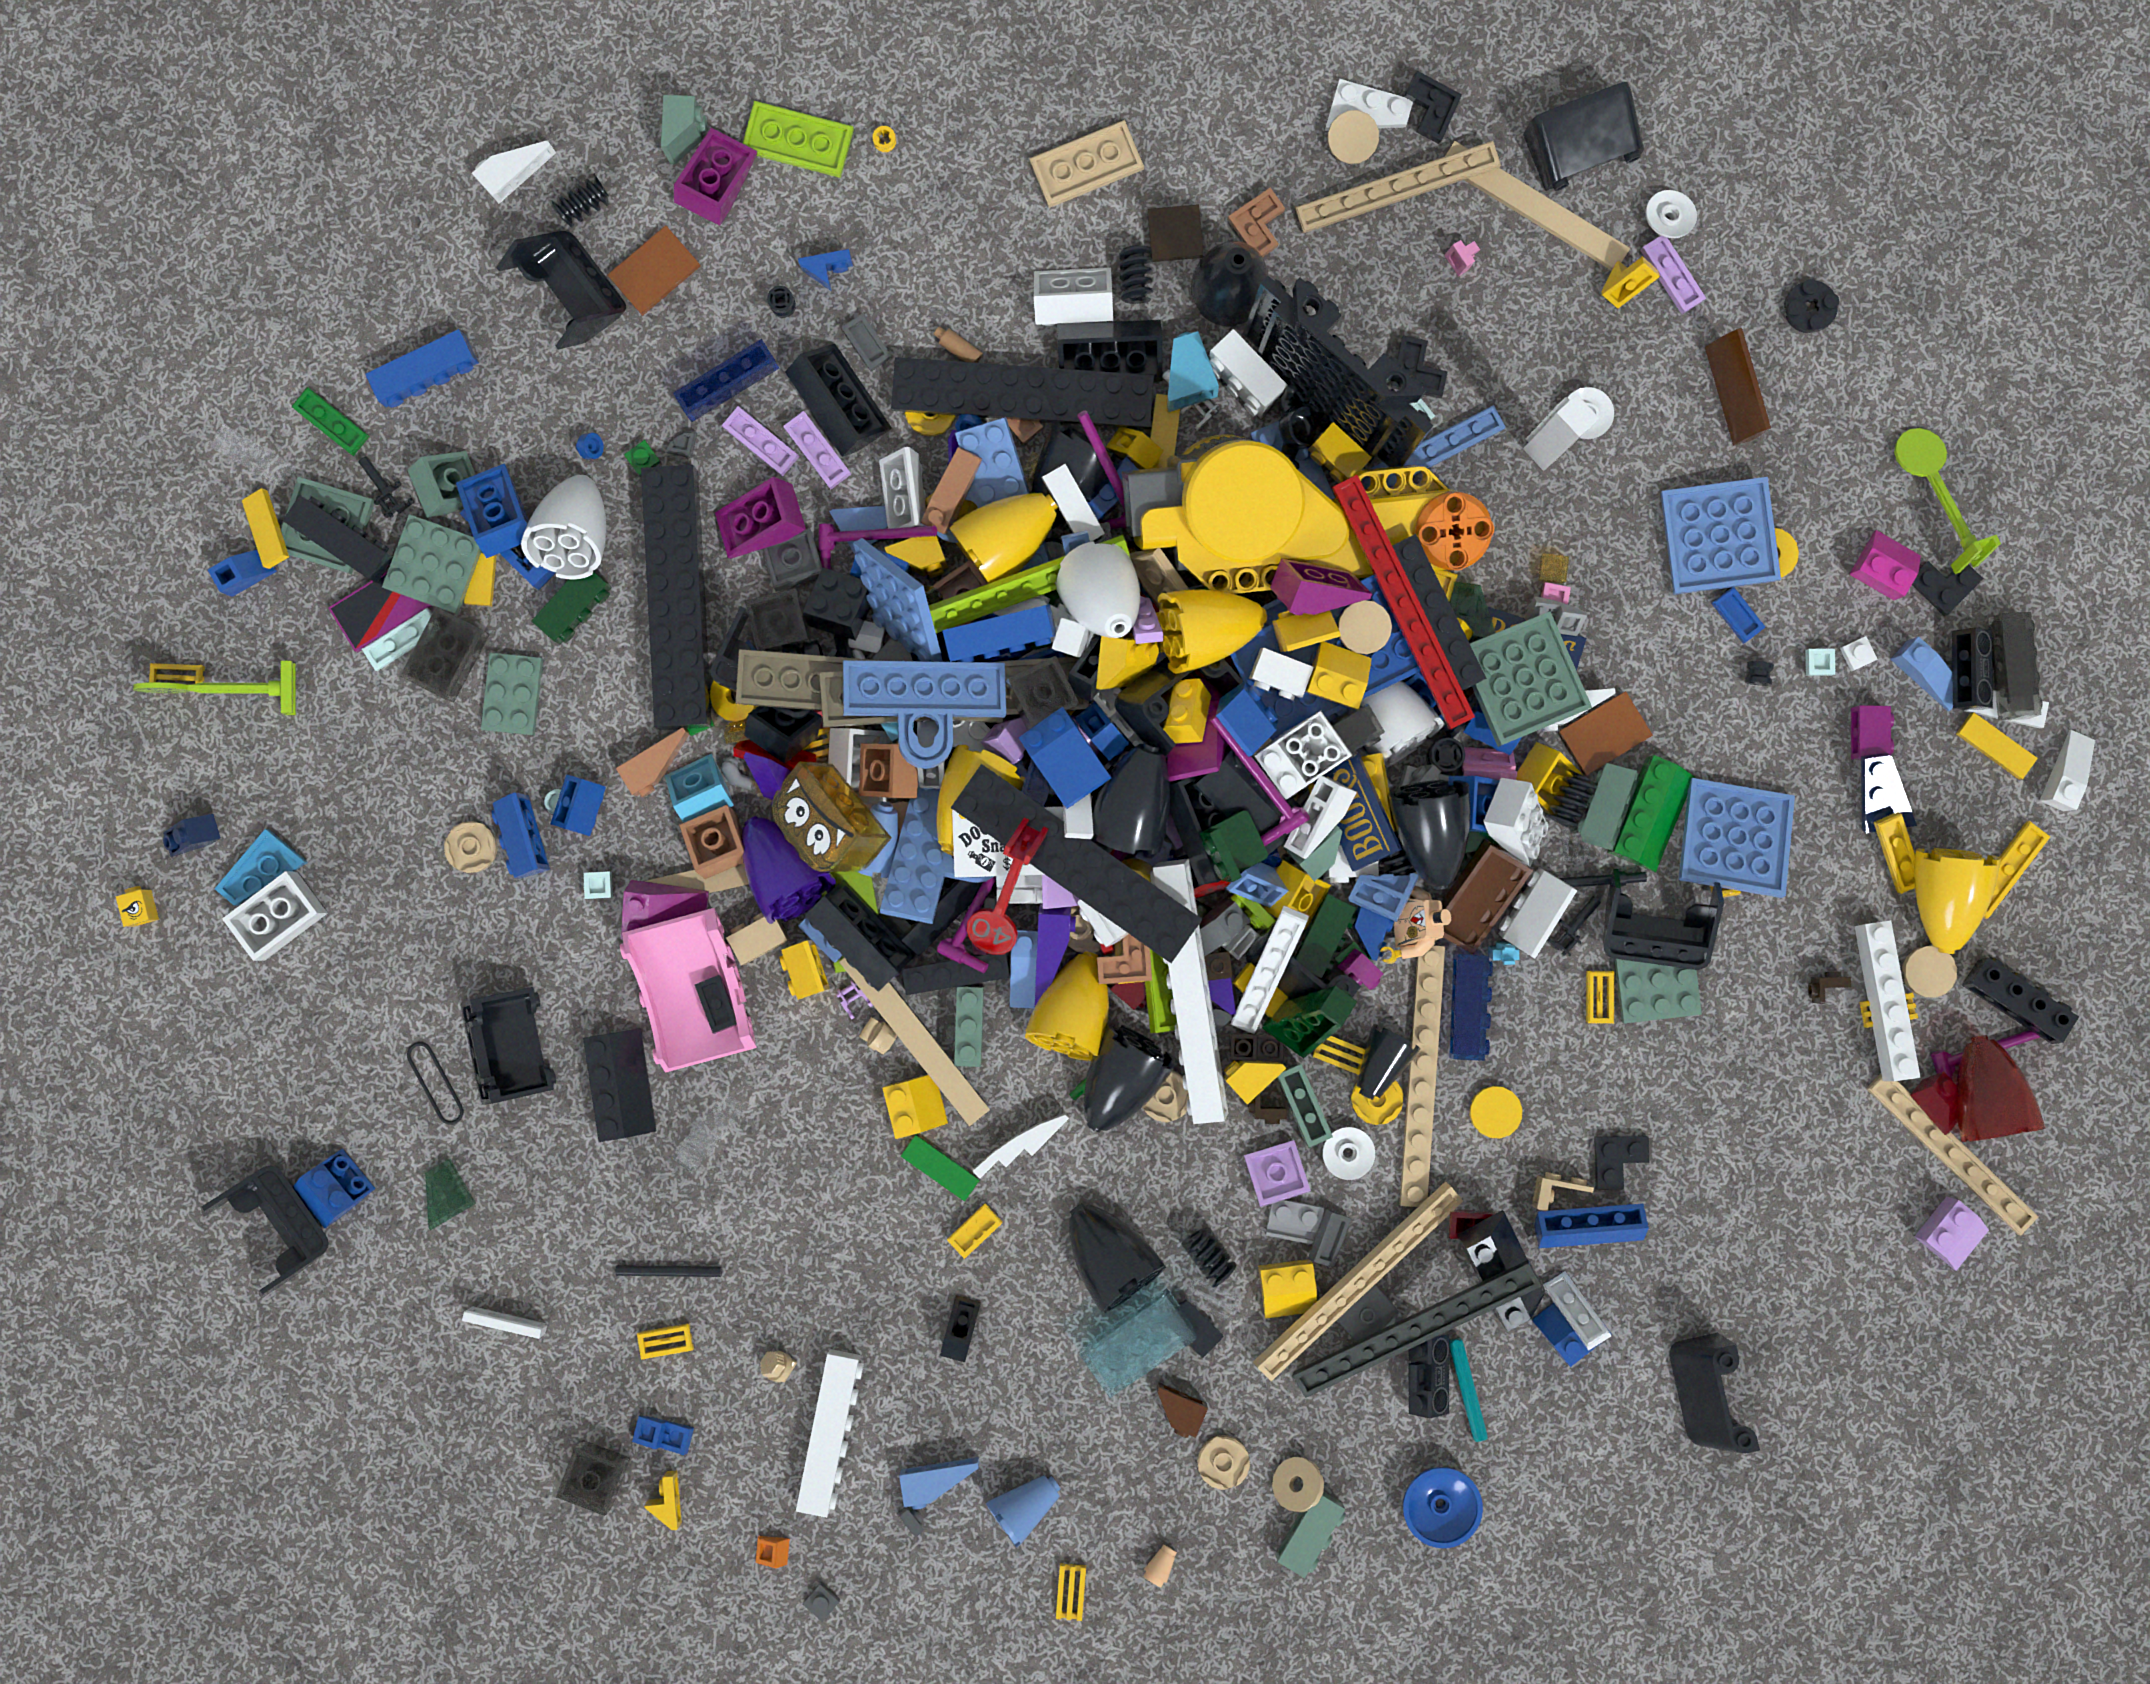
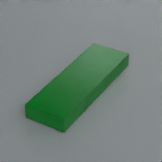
[291,387,370,456]
[900,1134,980,1202]

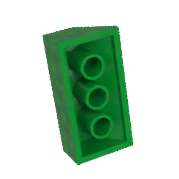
[1607,755,1695,873]

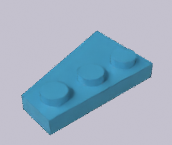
[215,829,308,906]

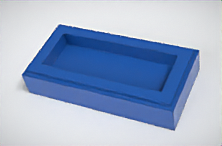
[1711,587,1765,644]

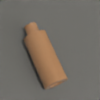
[934,326,983,363]

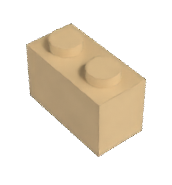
[726,913,790,965]

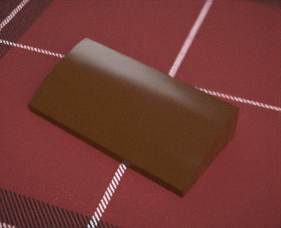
[1705,328,1771,446]
[1441,838,1534,954]

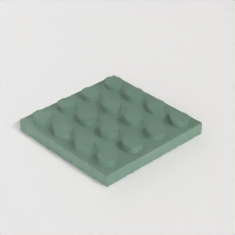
[1470,611,1592,747]

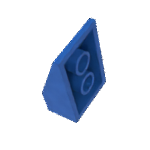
[456,463,529,558]
[1018,707,1111,809]

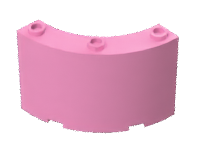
[620,908,757,1073]

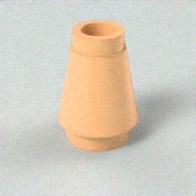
[1143,1544,1177,1587]

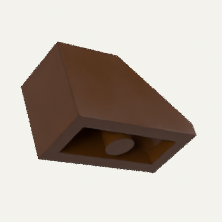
[1157,1382,1208,1438]

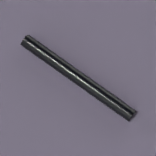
[615,1265,722,1277]

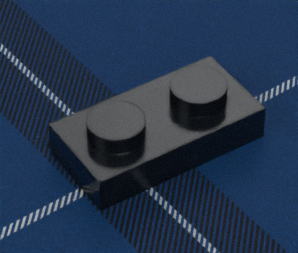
[694,975,737,1034]

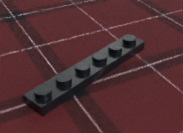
[1392,534,1487,691]

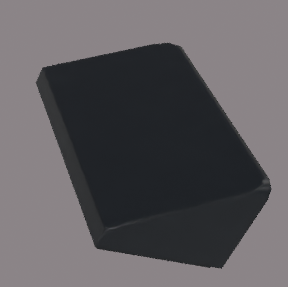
[1164,1300,1224,1358]

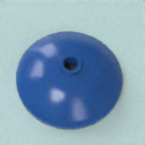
[1403,1467,1483,1548]

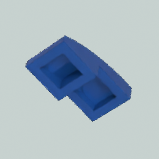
[632,1415,694,1455]

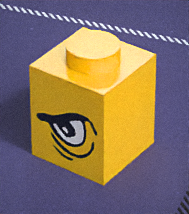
[115,886,159,927]

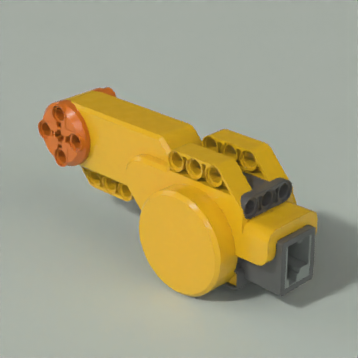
[1122,434,1494,594]

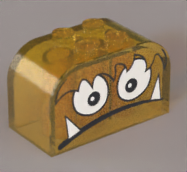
[772,761,892,872]

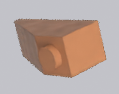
[921,447,983,534]
[616,727,690,797]

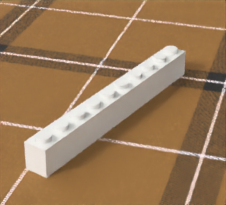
[1150,859,1228,1124]

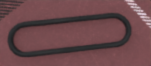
[407,1042,464,1125]

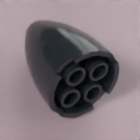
[1191,241,1269,327]
[1031,420,1123,529]
[1091,741,1170,855]
[1388,780,1471,890]
[1084,1022,1177,1133]
[1069,1203,1166,1313]

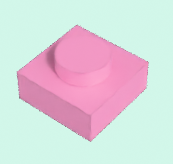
[1541,582,1571,605]

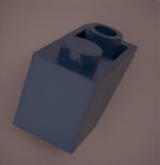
[163,814,221,857]

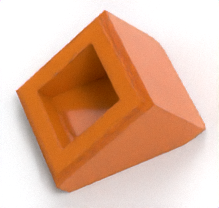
[755,1536,790,1569]

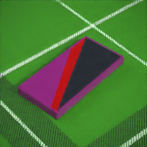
[328,571,433,653]

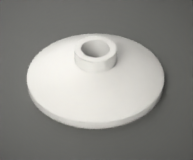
[1646,190,1697,238]
[1567,387,1614,439]
[1323,1127,1375,1180]

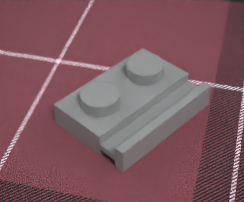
[1265,1200,1324,1245]

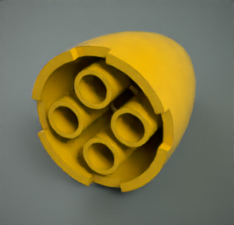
[949,493,1058,584]
[1156,589,1267,674]
[936,745,1027,856]
[1914,848,2001,954]
[1025,951,1109,1061]

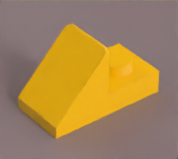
[1601,256,1660,308]
[644,1470,682,1530]

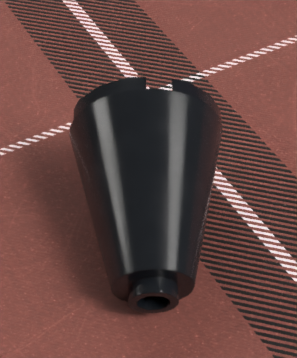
[1356,1024,1421,1100]

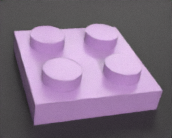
[1244,1140,1311,1207]

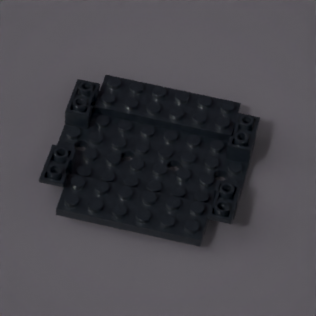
[1243,276,1434,467]

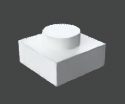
[1840,636,1877,671]

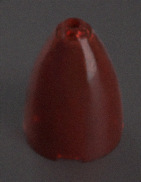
[1956,1035,2046,1142]

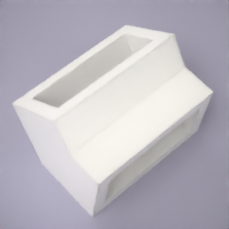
[848,621,886,653]
[1221,925,1260,960]

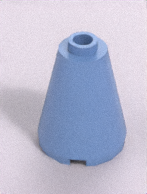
[847,801,898,878]
[985,1475,1061,1548]

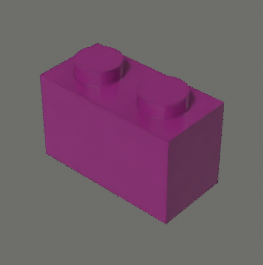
[1851,705,1894,760]

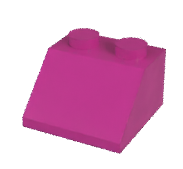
[1849,530,1921,600]

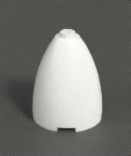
[521,475,606,579]
[1055,542,1140,638]
[1355,680,1444,768]

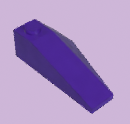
[744,752,806,810]
[1034,903,1076,1008]

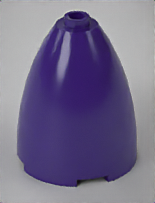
[742,816,836,924]

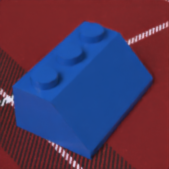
[492,792,550,879]

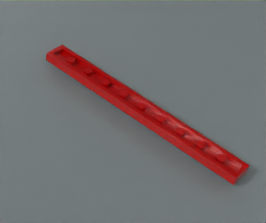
[1332,475,1475,729]

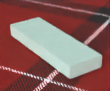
[362,608,442,671]

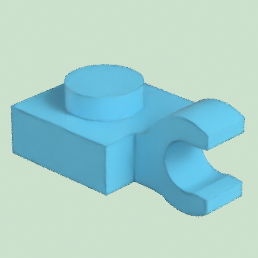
[1488,941,1519,965]

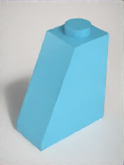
[1167,331,1219,412]

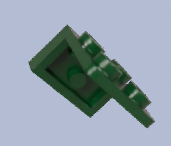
[1200,810,1268,882]

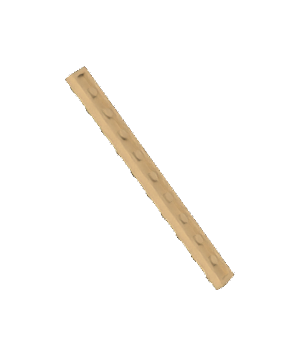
[1399,946,1445,1207]
[1253,1181,1463,1381]

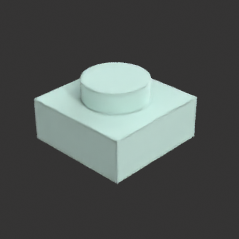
[1805,649,1835,676]
[584,871,613,899]

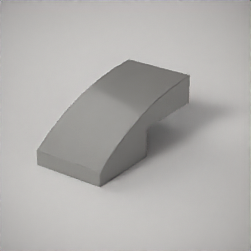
[1525,596,1587,636]

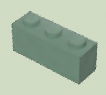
[1578,763,1639,850]
[954,986,984,1067]
[1277,1062,1333,1148]
[1275,1491,1346,1578]

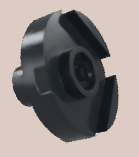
[1784,279,1839,333]

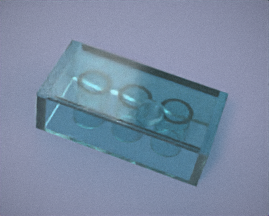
[1079,1288,1197,1398]

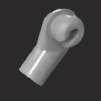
[721,757,755,790]

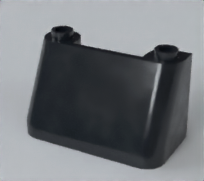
[1523,82,1644,191]
[1246,918,1361,1000]
[462,987,556,1105]
[1669,1332,1760,1454]

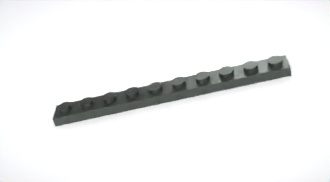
[1293,1260,1542,1398]

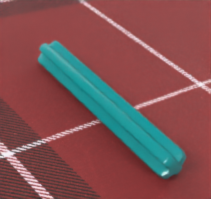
[1449,1338,1488,1442]

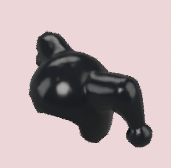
[1278,384,1317,470]

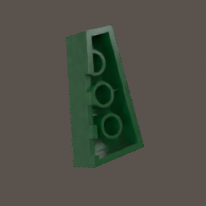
[1262,986,1357,1059]

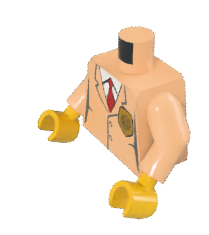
[1380,886,1451,964]

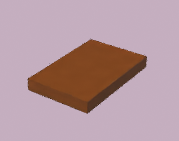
[607,225,701,316]
[1558,691,1653,776]

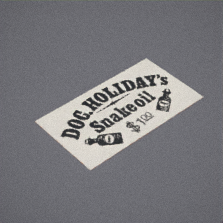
[952,807,1064,877]

